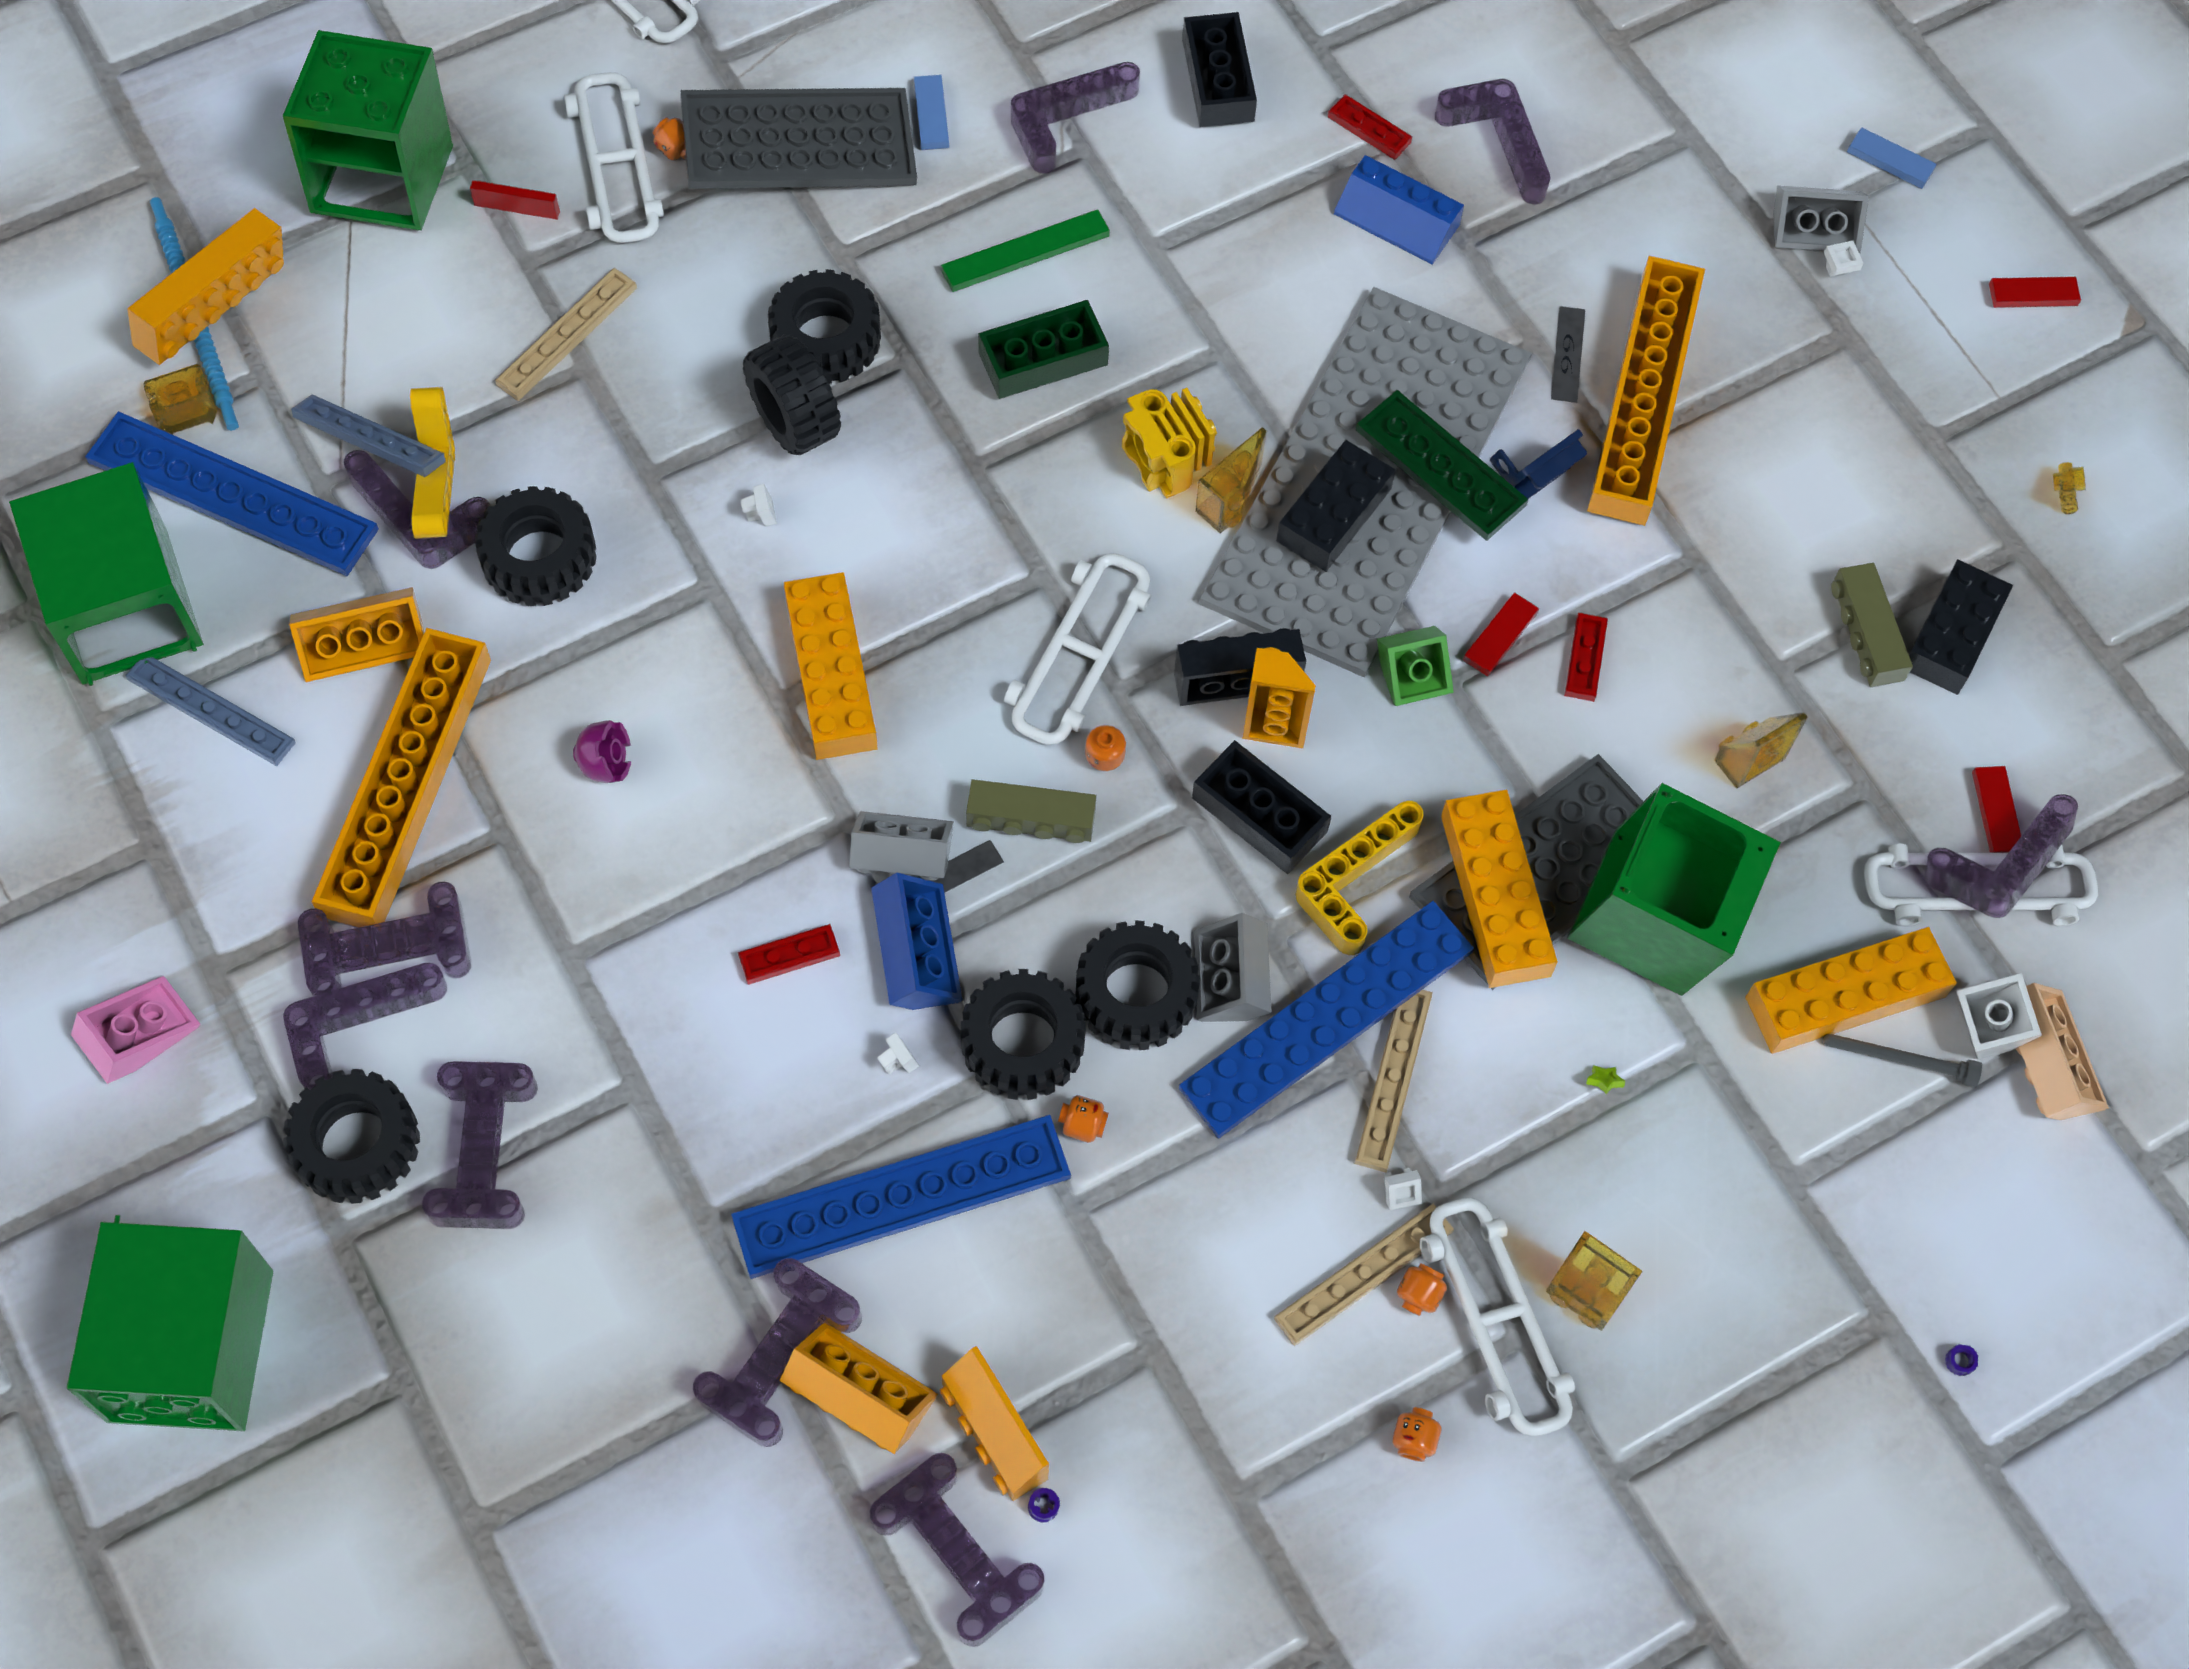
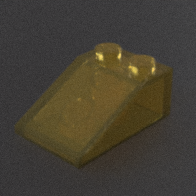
[1195,427,1267,534]
[1714,712,1808,788]
[1545,1231,1643,1331]

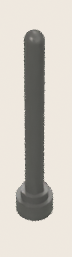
[1823,1034,1982,1088]

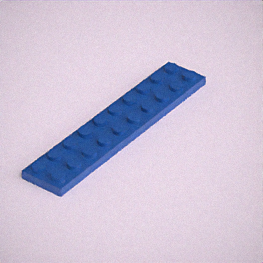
[85,411,379,576]
[1179,901,1474,1139]
[731,1115,1071,1280]

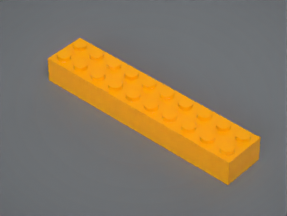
[1587,256,1705,526]
[311,628,491,933]

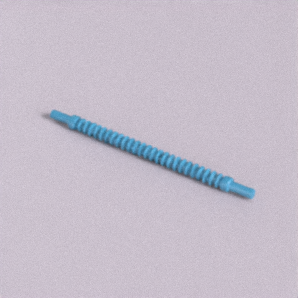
[150,197,239,431]

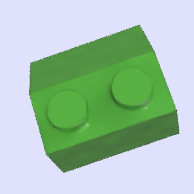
[1377,626,1454,706]

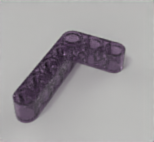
[1011,62,1140,174]
[1434,79,1551,204]
[344,450,490,569]
[1924,794,2078,918]
[283,963,447,1090]

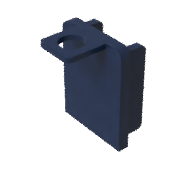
[1489,429,1587,499]

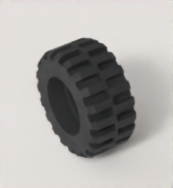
[768,269,881,384]
[743,335,841,455]
[475,486,597,606]
[1075,920,1200,1050]
[961,969,1085,1100]
[283,1069,420,1204]

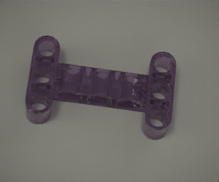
[298,882,471,1006]
[422,1061,538,1229]
[693,1258,862,1447]
[870,1453,1044,1647]

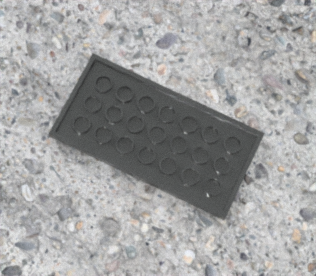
[680,88,917,189]
[1409,754,1643,990]

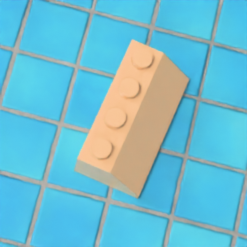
[2015,983,2109,1120]

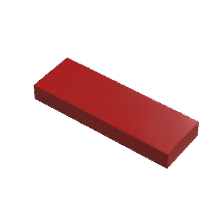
[1328,94,1412,160]
[470,180,560,220]
[1989,277,2081,308]
[1463,592,1539,677]
[1564,613,1608,702]
[1972,766,2025,853]
[738,924,840,985]

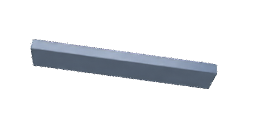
[291,394,446,477]
[125,657,296,766]

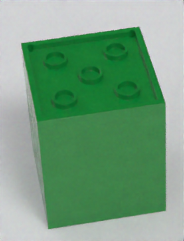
[282,30,453,231]
[9,462,204,686]
[1567,783,1781,996]
[67,1215,274,1431]

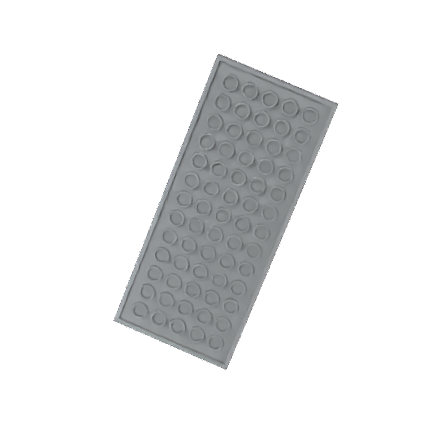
[1200,287,1532,678]

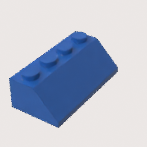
[1334,155,1464,265]
[871,873,963,1010]

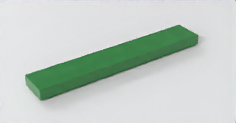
[941,209,1110,292]

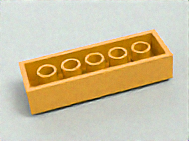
[127,208,284,365]
[784,572,878,760]
[1441,789,1558,988]
[1745,927,1957,1054]

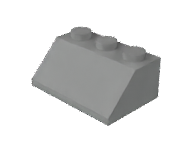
[1773,186,1869,253]
[849,811,954,881]
[1194,913,1271,1022]

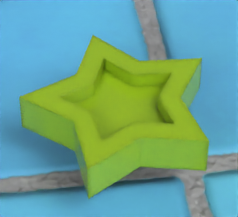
[1586,1065,1625,1094]

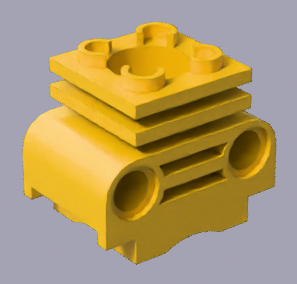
[1122,388,1217,499]

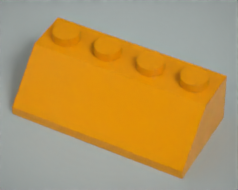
[289,587,424,682]
[1242,647,1316,748]
[779,1322,938,1454]
[939,1346,1049,1501]

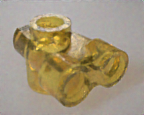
[2053,462,2086,514]

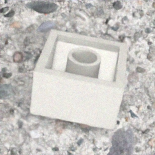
[1957,973,2042,1059]

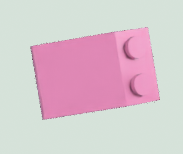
[71,976,200,1084]

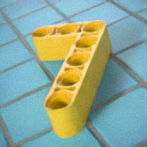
[410,387,455,539]
[1295,801,1424,955]

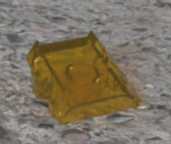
[143,364,217,435]

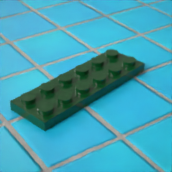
[1356,390,1529,541]

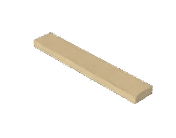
[495,267,637,401]
[1354,990,1433,1173]
[1274,1203,1454,1346]

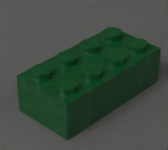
[978,299,1109,399]

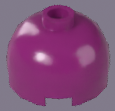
[573,720,631,783]

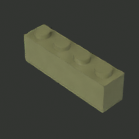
[1831,562,1913,687]
[966,779,1097,843]

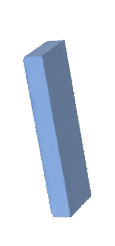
[914,75,949,150]
[1847,127,1937,189]

